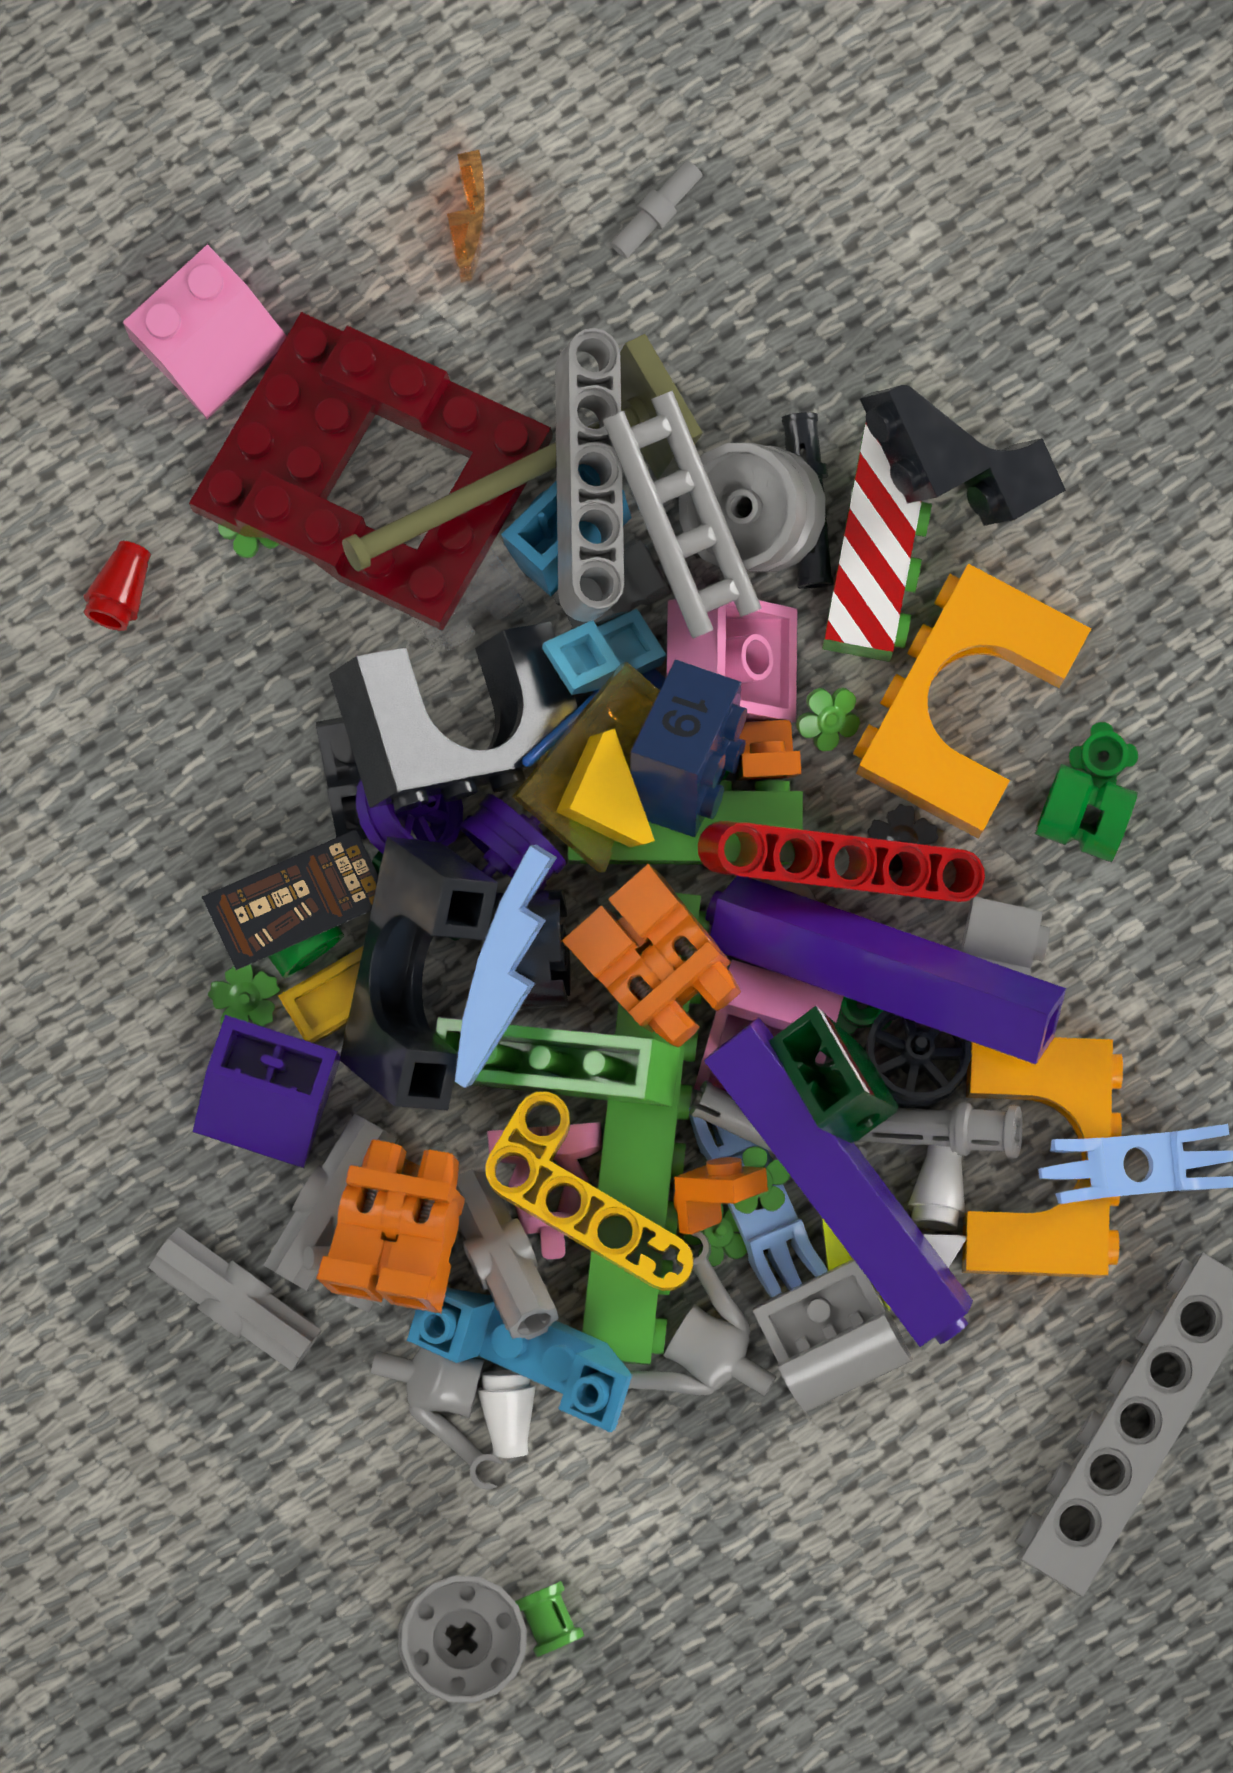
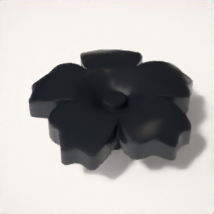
[867,804,939,872]

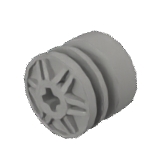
[398,1576,527,1703]

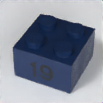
[630,659,747,838]

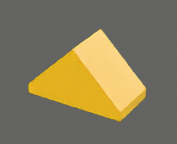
[556,728,655,847]

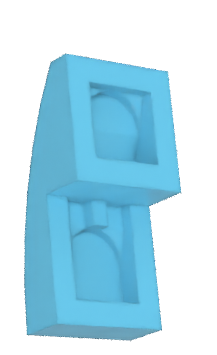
[542,609,666,695]

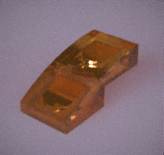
[447,149,486,282]

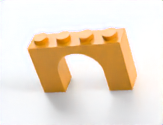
[853,563,1091,839]
[962,1037,1123,1278]

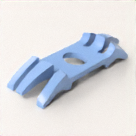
[689,1107,828,1297]
[1038,1124,1233,1204]

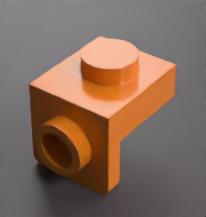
[674,1157,768,1234]

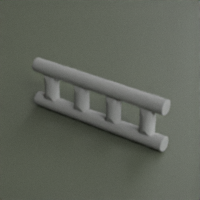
[602,390,762,638]

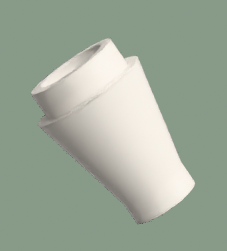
[907,1145,965,1231]
[477,1369,536,1458]

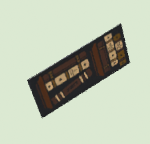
[202,829,379,970]

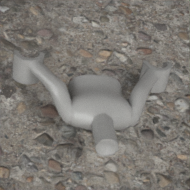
[628,1232,777,1396]
[371,1347,504,1490]

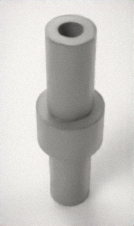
[610,160,703,259]

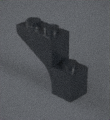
[859,385,1066,526]

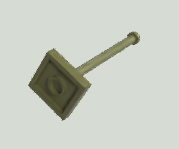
[342,334,703,572]

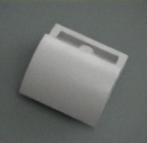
[752,1259,913,1412]

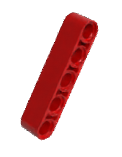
[697,821,985,902]

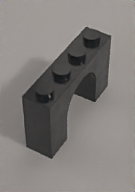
[329,621,588,812]
[339,837,498,1111]

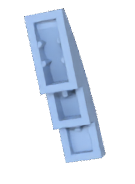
[455,845,557,1088]

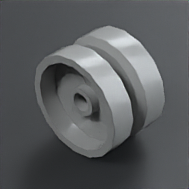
[679,443,825,572]

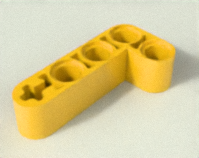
[485,1091,693,1291]

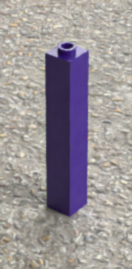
[705,876,1066,1064]
[704,1017,973,1347]

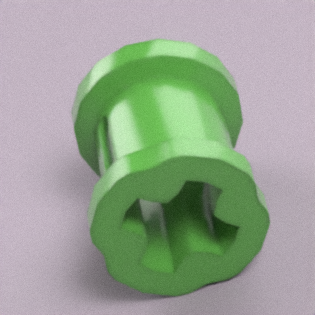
[515,1581,585,1657]

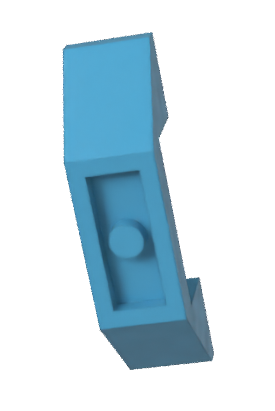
[407,1288,632,1432]

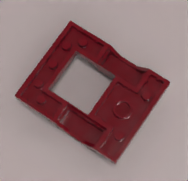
[189,312,554,631]

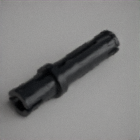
[782,412,834,589]

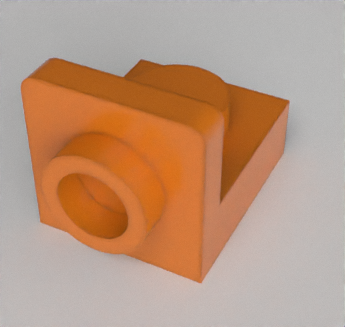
[736,720,802,781]

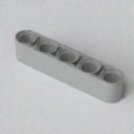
[555,328,624,622]

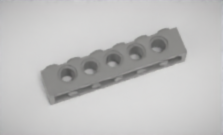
[1015,1253,1233,1597]

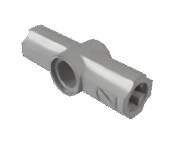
[264,1113,398,1292]
[456,1169,559,1340]
[148,1227,322,1372]

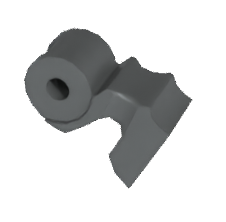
[553,540,672,630]

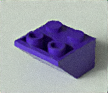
[192,1015,340,1168]

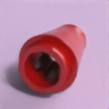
[84,541,151,631]

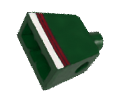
[769,1006,898,1143]

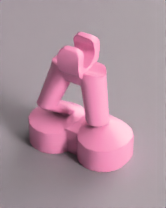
[487,1122,603,1259]

